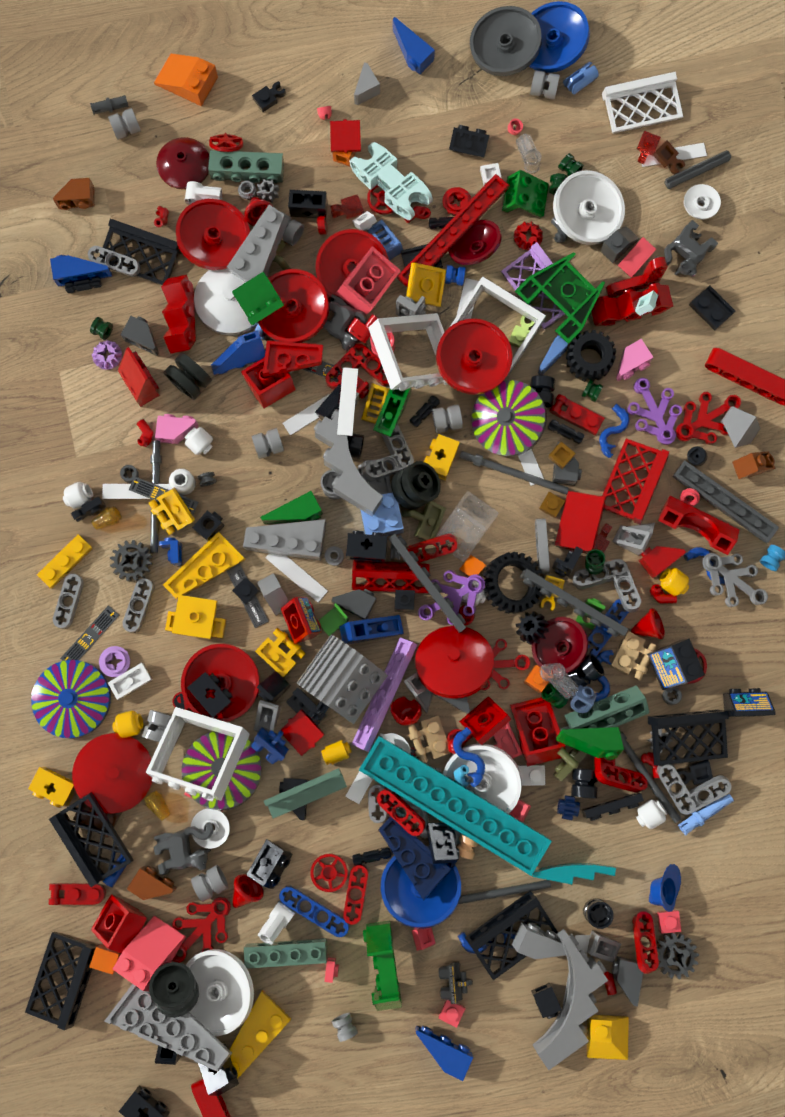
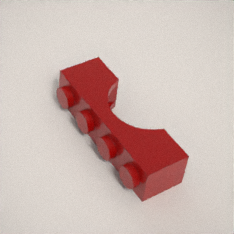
[658,496,740,555]

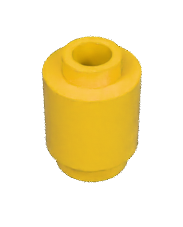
[321,739,352,765]

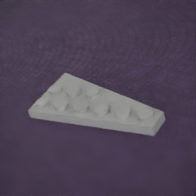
[104,984,232,1071]

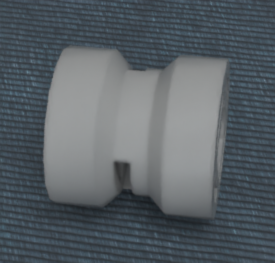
[331,1012,358,1042]

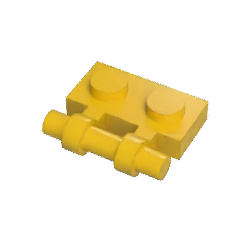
[148,487,195,535]
[255,628,306,678]

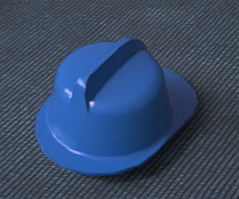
[649,864,681,912]

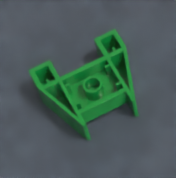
[515,252,605,344]
[363,920,402,1011]

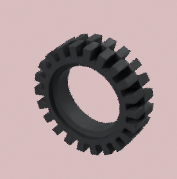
[483,552,544,614]

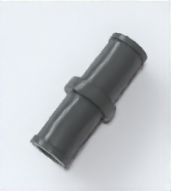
[90,95,129,115]

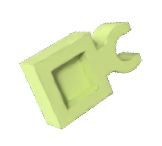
[509,316,534,348]

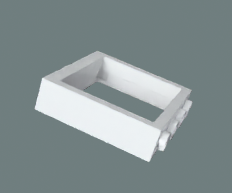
[450,276,546,376]
[368,313,448,391]
[146,707,250,802]

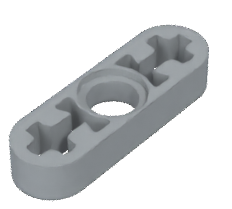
[88,246,141,277]
[535,519,550,574]
[53,574,84,629]
[123,578,154,633]

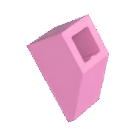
[616,339,653,381]
[155,414,198,444]

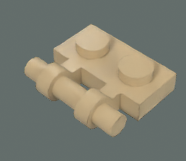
[610,631,658,681]
[407,716,450,763]

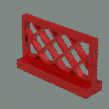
[602,438,670,525]

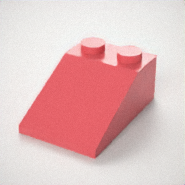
[335,246,401,315]
[113,916,186,992]

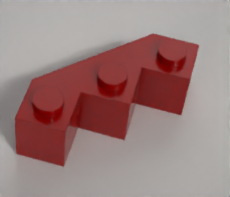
[161,274,196,354]
[592,283,674,327]

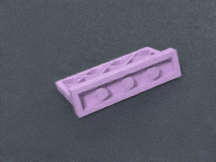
[501,242,565,330]

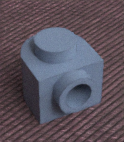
[570,685,597,713]

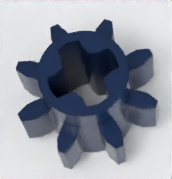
[557,795,580,821]

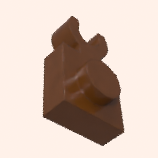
[652,140,685,175]

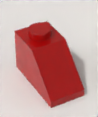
[638,546,686,578]

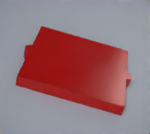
[330,119,361,154]
[281,709,325,756]

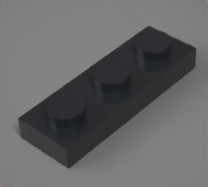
[582,793,644,821]

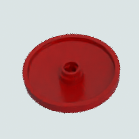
[176,199,250,270]
[315,229,389,298]
[258,269,329,343]
[436,319,512,395]
[415,626,494,699]
[181,644,260,722]
[72,733,152,814]

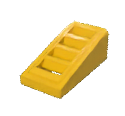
[361,383,389,424]

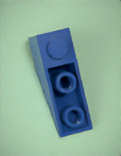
[211,330,265,375]
[415,1025,473,1081]

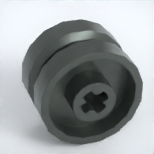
[163,352,212,400]
[391,461,441,510]
[149,962,199,1018]

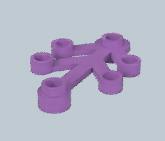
[627,378,682,445]
[418,570,485,625]

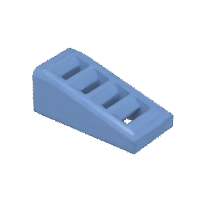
[367,220,403,260]
[538,335,568,375]

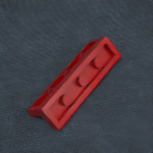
[352,560,430,593]

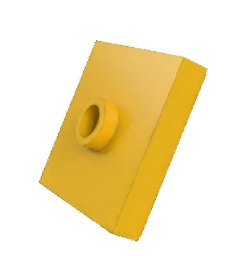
[406,263,447,307]
[172,595,218,639]

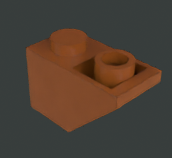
[53,178,95,210]
[732,451,776,479]
[127,866,177,900]

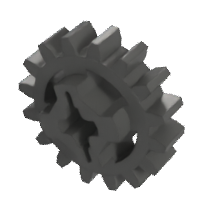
[110,540,153,582]
[657,933,699,980]

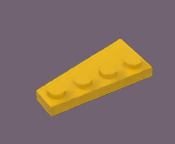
[163,532,246,599]
[230,990,291,1079]

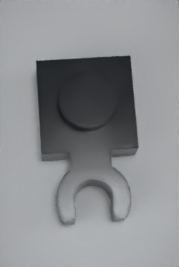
[252,81,286,112]
[71,497,106,522]
[677,760,713,785]

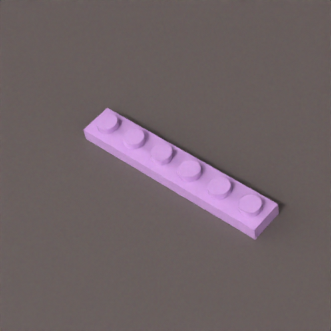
[352,638,417,752]

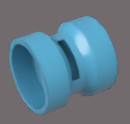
[760,545,785,571]

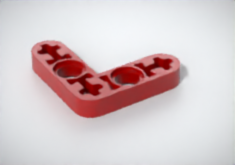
[606,257,668,298]
[325,344,389,389]
[594,757,648,793]

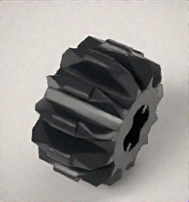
[516,611,549,645]

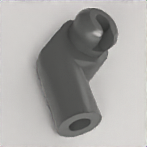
[551,217,567,243]

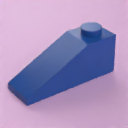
[393,17,435,74]
[50,255,113,287]
[339,615,404,644]

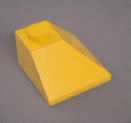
[587,1015,629,1060]

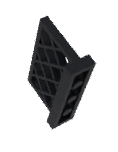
[99,218,181,285]
[648,709,729,766]
[49,792,134,887]
[465,891,559,980]
[25,932,97,1030]

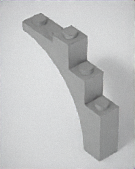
[314,392,383,517]
[533,929,608,1070]

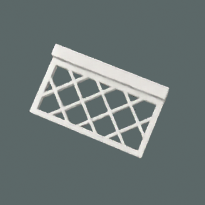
[602,72,683,134]

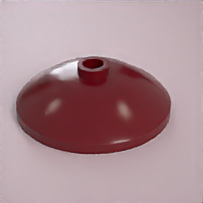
[156,137,209,189]
[448,220,502,265]
[532,617,588,675]

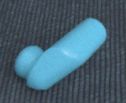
[453,765,469,787]

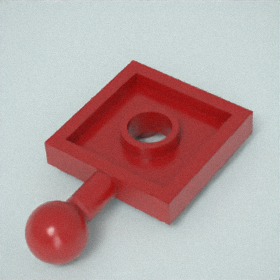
[447,696,511,754]

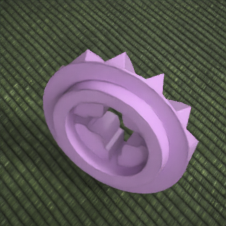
[92,340,122,370]
[99,646,131,677]

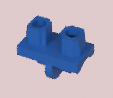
[251,727,289,764]

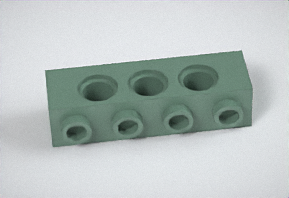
[208,150,284,184]
[564,685,650,729]
[244,938,328,969]

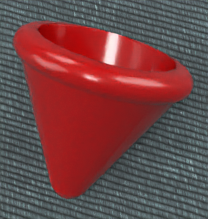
[244,197,273,226]
[631,608,665,639]
[232,874,264,908]

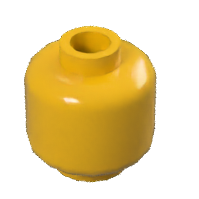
[660,568,689,596]
[112,710,144,738]

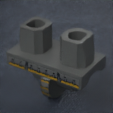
[439,962,473,1004]

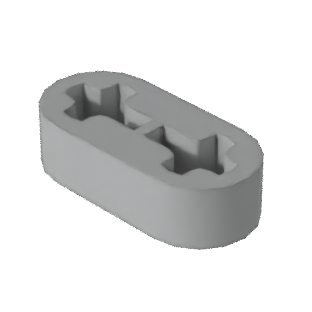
[368,785,387,823]

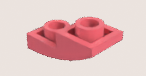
[617,237,656,278]

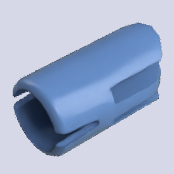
[563,62,599,95]

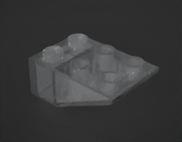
[436,491,499,562]

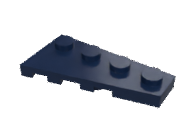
[378,817,451,901]

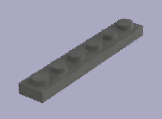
[672,460,779,544]
[388,534,466,633]
[520,569,628,637]

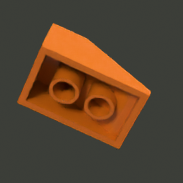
[154,53,218,106]

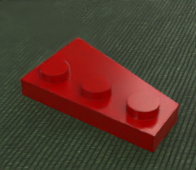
[263,340,324,377]

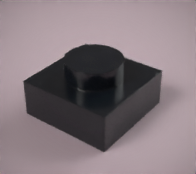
[232,577,260,605]

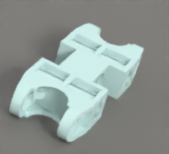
[349,142,433,220]

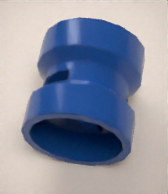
[445,265,466,286]

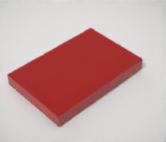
[555,491,606,552]

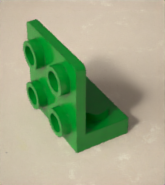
[502,170,549,218]
[232,272,284,325]

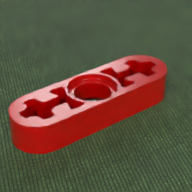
[406,534,458,563]
[377,788,426,836]
[343,865,368,925]
[632,911,659,974]

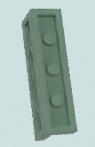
[264,768,347,819]

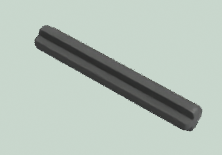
[664,150,731,189]

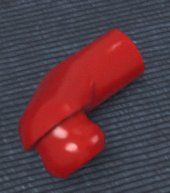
[154,206,169,228]
[404,206,431,223]
[137,419,153,447]
[650,584,677,604]
[641,752,661,778]
[604,971,617,995]

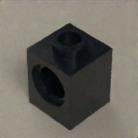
[192,510,224,541]
[395,590,415,612]
[531,983,562,1019]

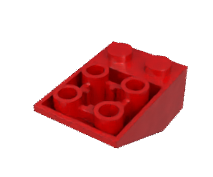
[118,347,160,407]

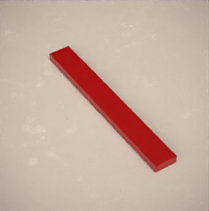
[397,174,510,288]

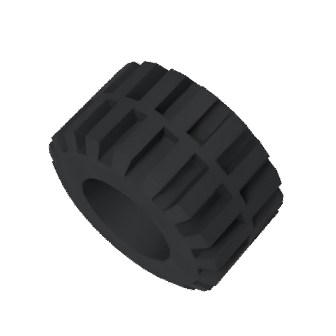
[566,330,616,382]

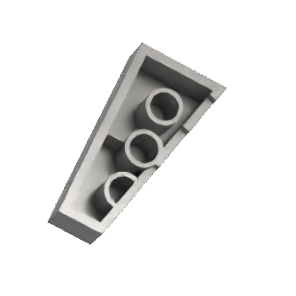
[227,205,288,282]
[243,519,327,561]

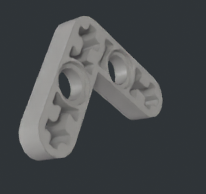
[362,424,414,481]
[573,559,641,613]
[657,764,731,815]

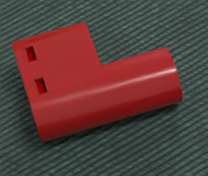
[347,314,379,343]

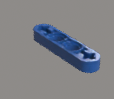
[588,599,629,656]
[279,886,349,937]

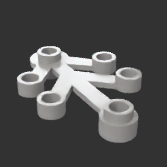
[702,553,768,607]

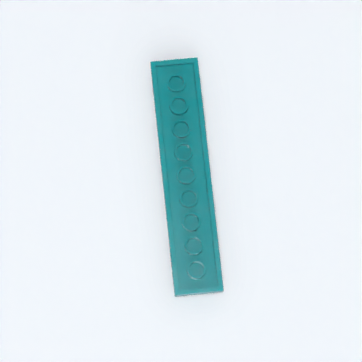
[359,735,552,876]

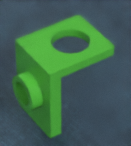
[576,598,606,630]
[318,603,349,636]

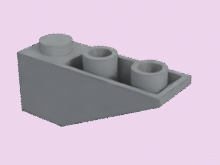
[512,922,566,959]

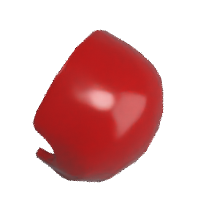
[390,696,422,726]

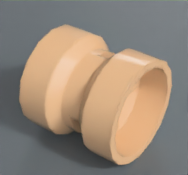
[456,833,478,860]

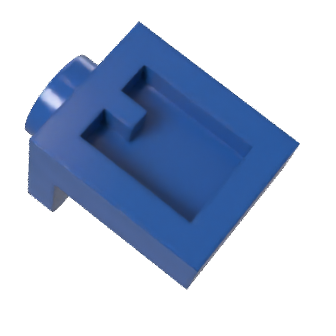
[159,538,182,566]

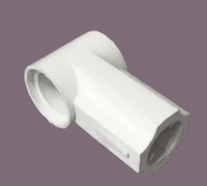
[185,181,222,205]
[258,901,295,945]

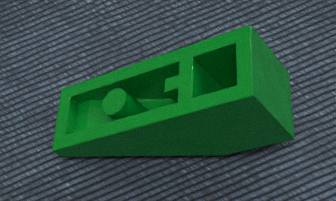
[373,387,412,437]
[260,491,323,524]
[556,727,624,760]

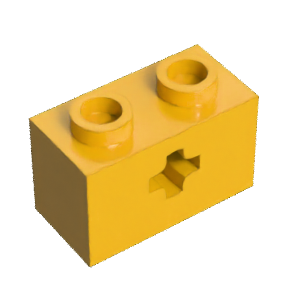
[424,434,460,481]
[28,767,76,808]

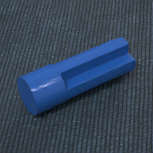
[103,853,127,887]

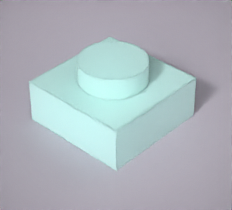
[635,290,658,316]

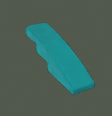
[532,863,616,885]

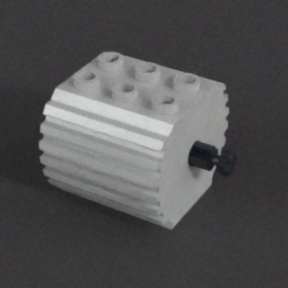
[296,635,388,724]

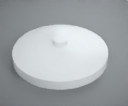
[553,170,625,245]
[194,268,258,336]
[443,744,522,814]
[186,949,254,1036]

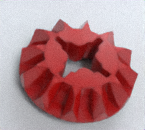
[442,187,471,215]
[514,221,543,250]

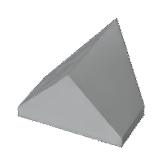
[721,406,760,448]
[612,523,655,556]
[404,672,434,713]

